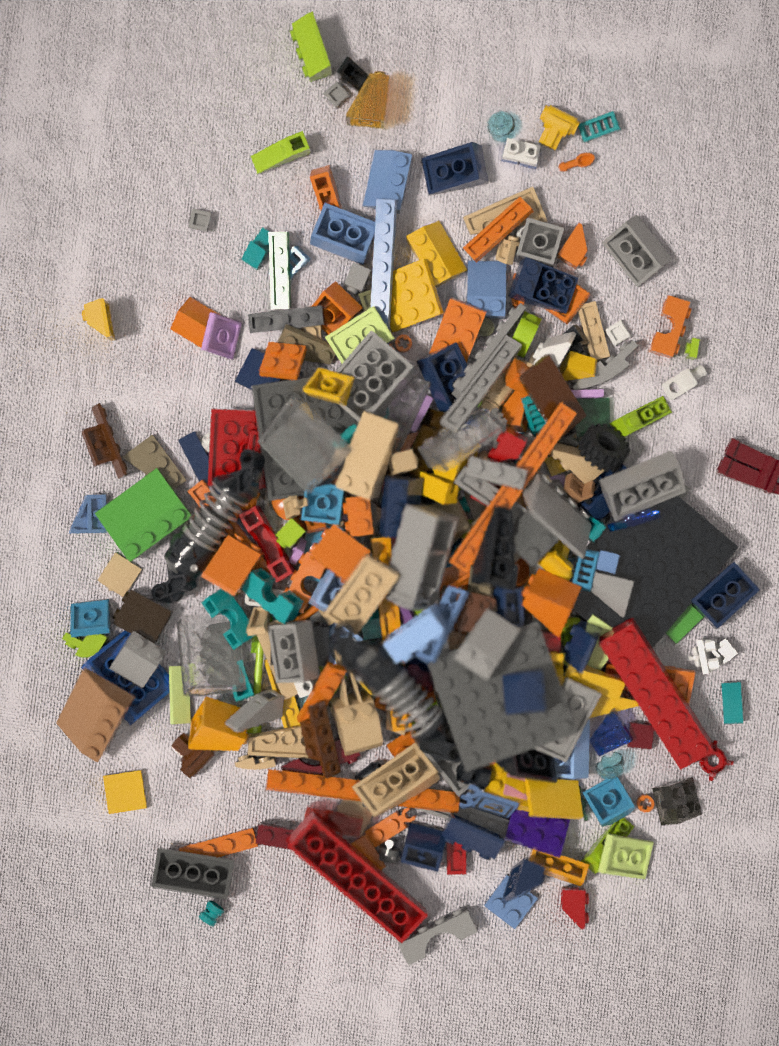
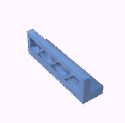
[414,585,469,664]

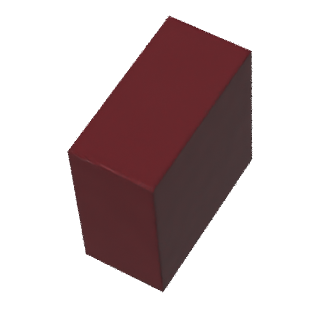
[626,722,654,750]

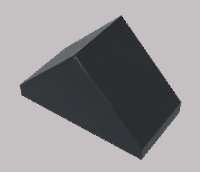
[336,56,372,94]

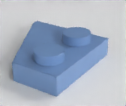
[69,495,107,534]

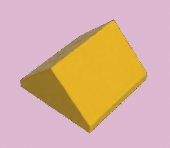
[303,367,354,406]

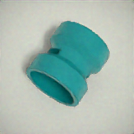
[198,900,225,927]

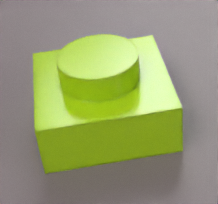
[684,338,700,360]

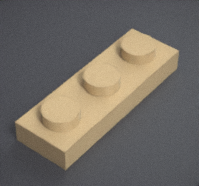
[578,301,610,360]

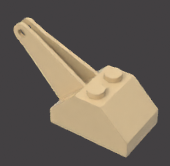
[329,650,383,756]

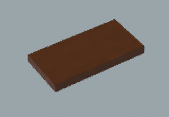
[518,354,587,440]

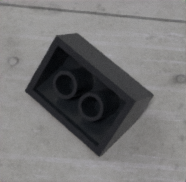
[496,749,557,783]

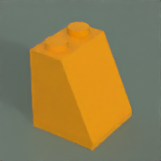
[188,696,249,751]

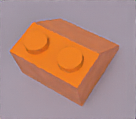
[311,281,363,335]

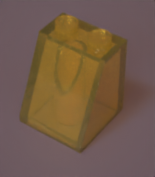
[346,71,389,129]

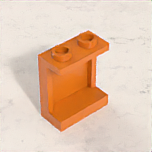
[309,524,371,584]

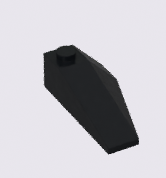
[470,506,518,591]

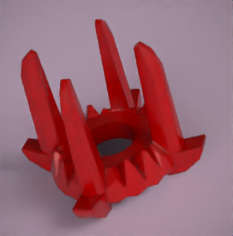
[698,740,734,781]

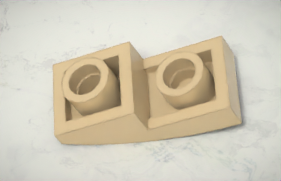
[235,754,277,770]

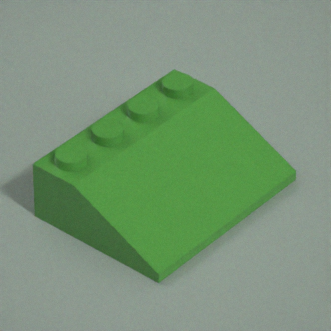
[95,468,192,562]

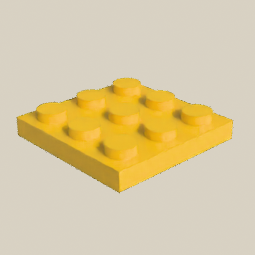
[390,259,444,332]

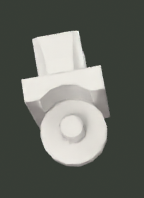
[688,637,722,674]

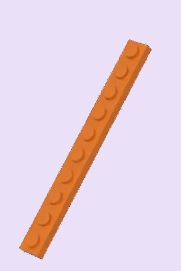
[449,402,577,573]
[266,769,460,813]

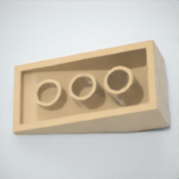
[335,411,399,500]
[352,743,440,818]

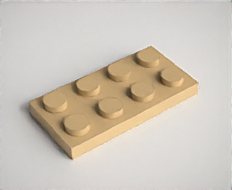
[324,553,399,635]

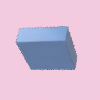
[596,550,619,574]

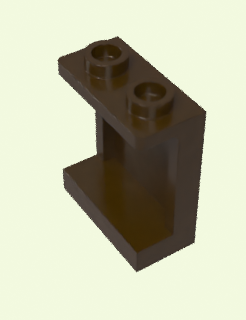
[112,590,174,645]

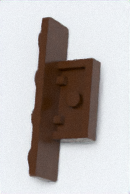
[81,403,127,479]
[300,700,341,779]

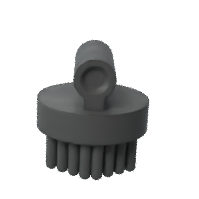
[379,838,401,864]

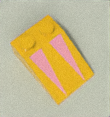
[484,762,529,812]

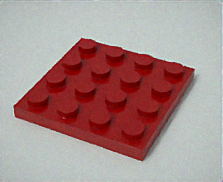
[207,408,266,488]

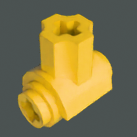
[539,105,580,151]
[537,539,573,581]

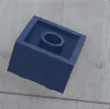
[563,620,602,674]
[502,671,546,715]
[501,859,546,904]

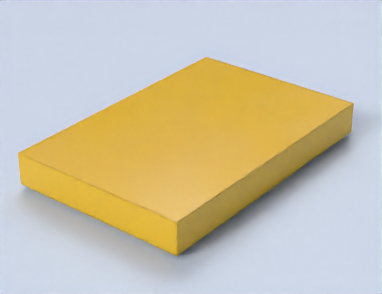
[525,779,583,820]

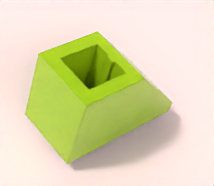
[276,518,306,549]

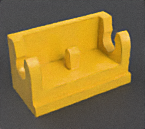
[419,471,459,504]

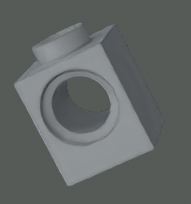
[344,263,371,294]

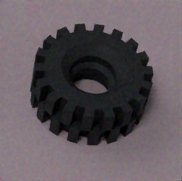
[578,423,630,472]

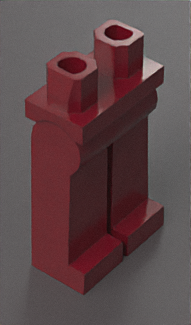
[715,438,779,495]

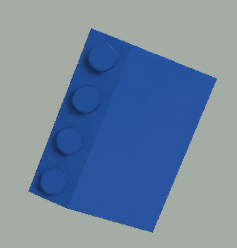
[81,630,170,726]

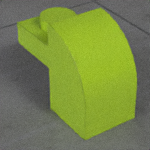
[512,311,542,358]
[62,632,109,658]

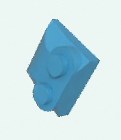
[301,484,345,525]
[583,774,635,827]

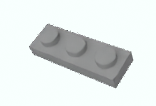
[465,456,527,491]

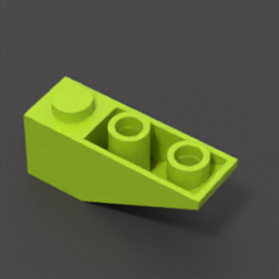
[250,131,311,174]
[610,396,672,437]
[580,818,635,874]

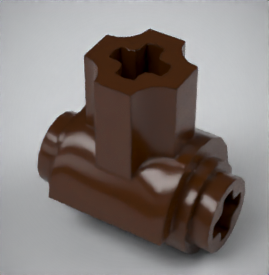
[170,732,217,779]

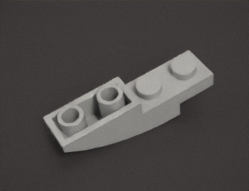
[571,340,638,390]

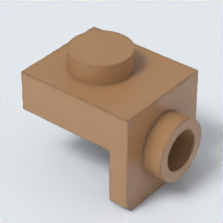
[563,473,595,503]

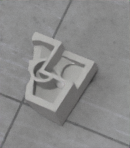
[590,572,634,617]

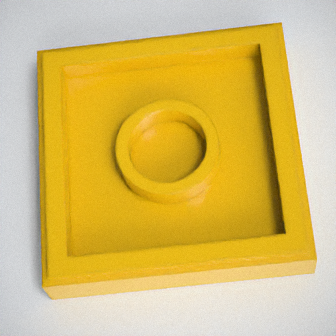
[103,770,147,814]

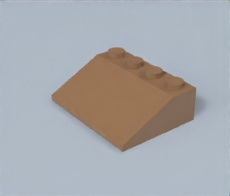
[56,667,135,763]

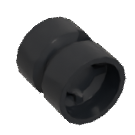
[456,761,492,790]

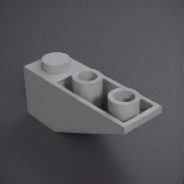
[225,689,284,732]

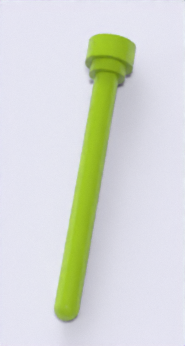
[247,642,264,734]

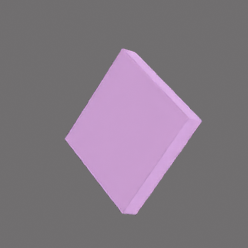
[201,312,242,360]

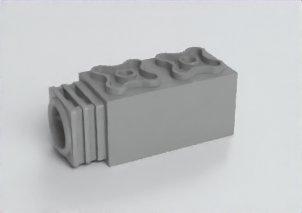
[386,505,459,610]

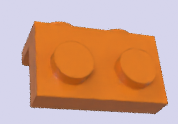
[343,497,374,537]

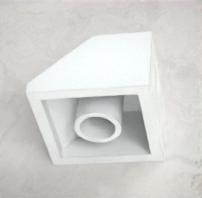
[533,332,576,368]

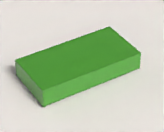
[665,604,703,644]

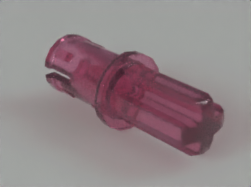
[408,664,435,693]

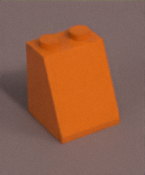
[201,533,265,596]
[522,568,582,637]

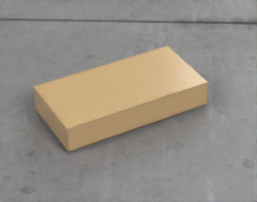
[246,606,272,636]

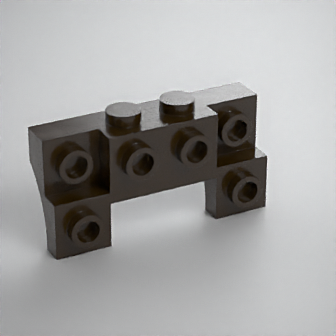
[400,408,449,477]

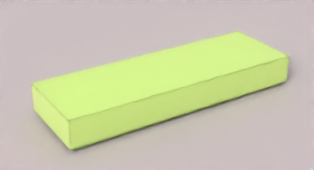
[169,665,191,724]

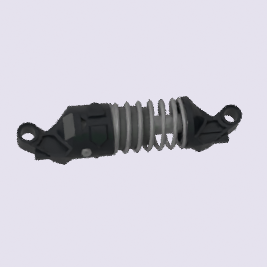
[151,449,265,604]
[332,621,461,763]

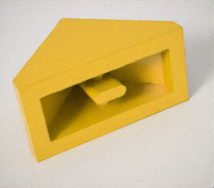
[560,351,597,381]

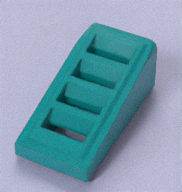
[578,111,621,143]
[521,396,546,434]

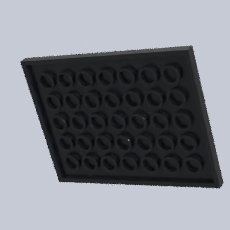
[569,496,739,648]

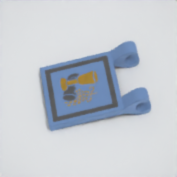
[459,784,519,819]

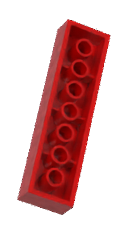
[599,617,714,770]
[286,811,428,944]

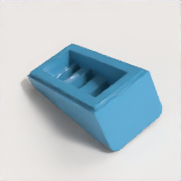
[269,246,310,279]
[572,549,600,592]

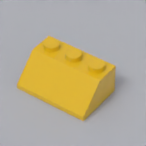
[406,221,467,288]

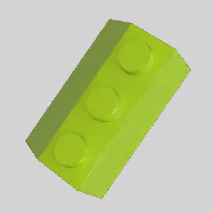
[290,11,332,82]

